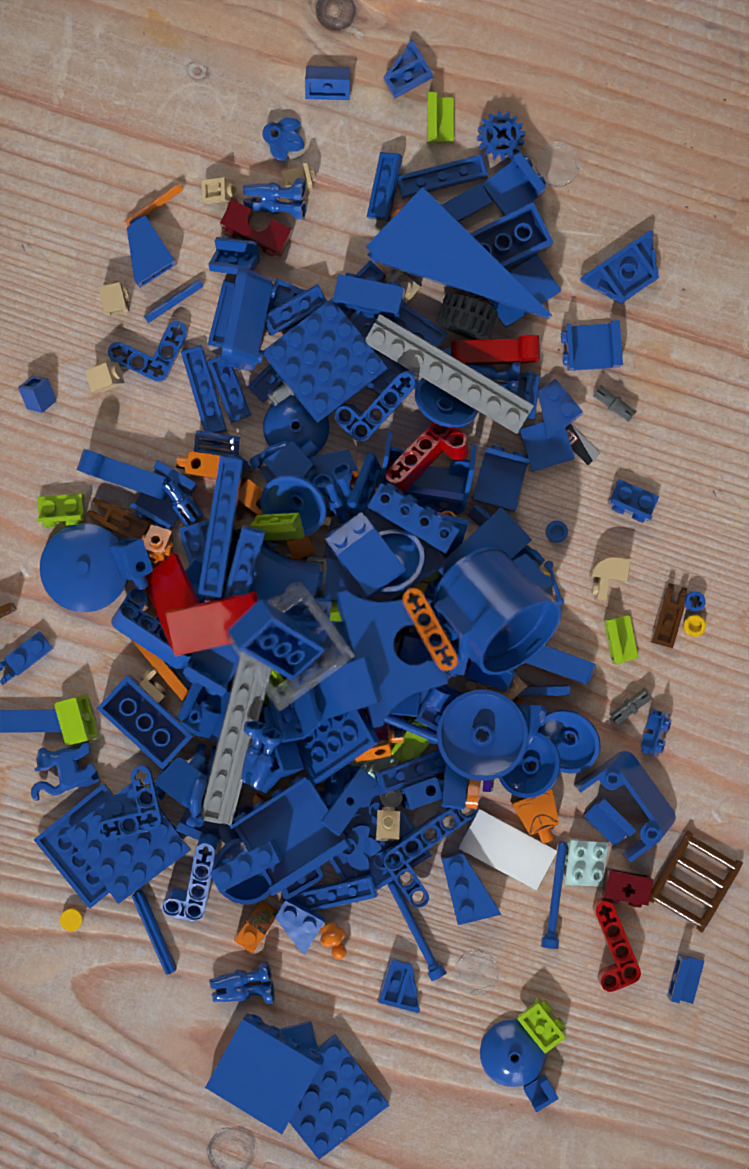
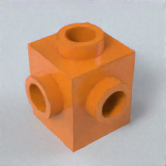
[142,525,174,563]

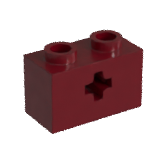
[601,868,653,908]

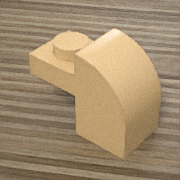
[589,557,631,601]

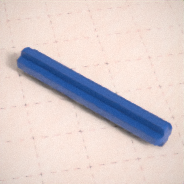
[132,890,177,975]

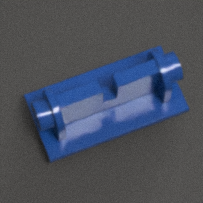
[517,372,540,419]
[640,709,672,756]

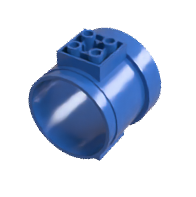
[433,546,561,675]

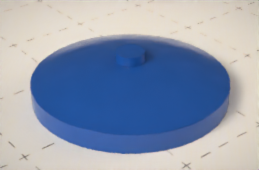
[40,524,128,612]
[437,690,528,781]

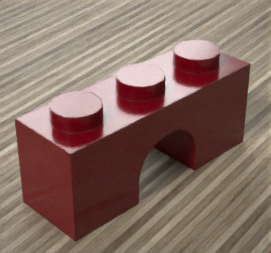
[220,200,293,257]

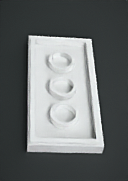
[458,809,557,890]

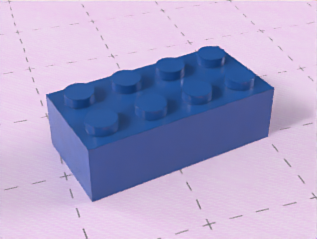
[470,202,553,269]
[227,599,325,680]
[96,674,194,770]

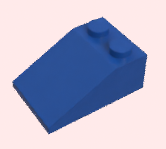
[325,512,406,598]

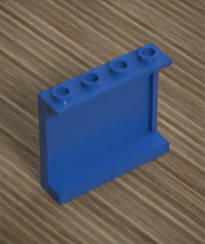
[230,775,352,896]
[205,1013,324,1134]

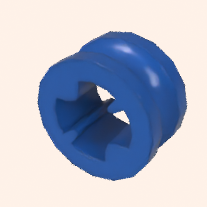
[684,591,706,611]

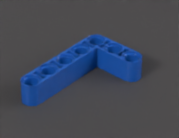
[381,797,478,908]

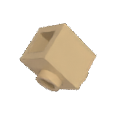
[98,280,130,317]
[85,360,125,393]
[376,807,400,841]

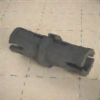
[593,385,637,422]
[609,687,653,725]

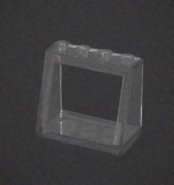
[226,582,355,711]

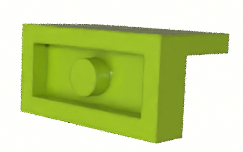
[427,92,454,143]
[250,513,305,541]
[603,615,638,664]
[54,694,99,746]

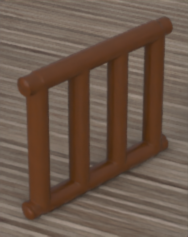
[649,830,743,933]

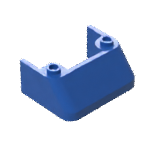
[218,267,276,372]
[379,430,477,514]
[574,751,676,863]

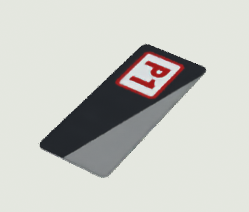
[566,424,600,465]

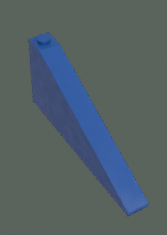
[366,187,552,319]

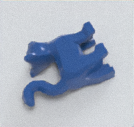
[31,741,100,801]

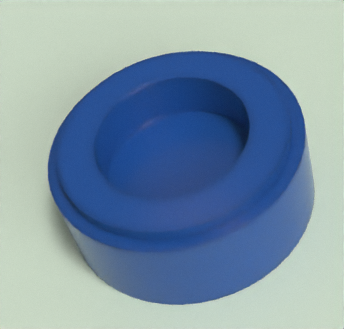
[545,521,568,543]

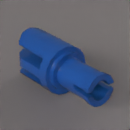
[162,478,204,526]

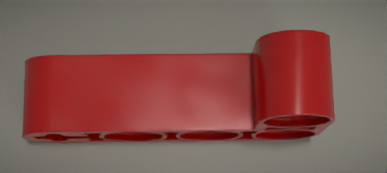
[451,335,540,365]
[386,422,468,493]
[592,897,641,992]

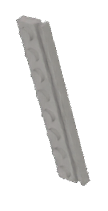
[365,314,534,434]
[199,651,272,826]

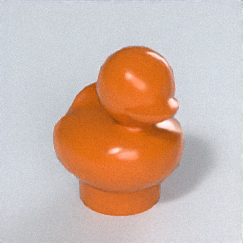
[320,922,347,960]

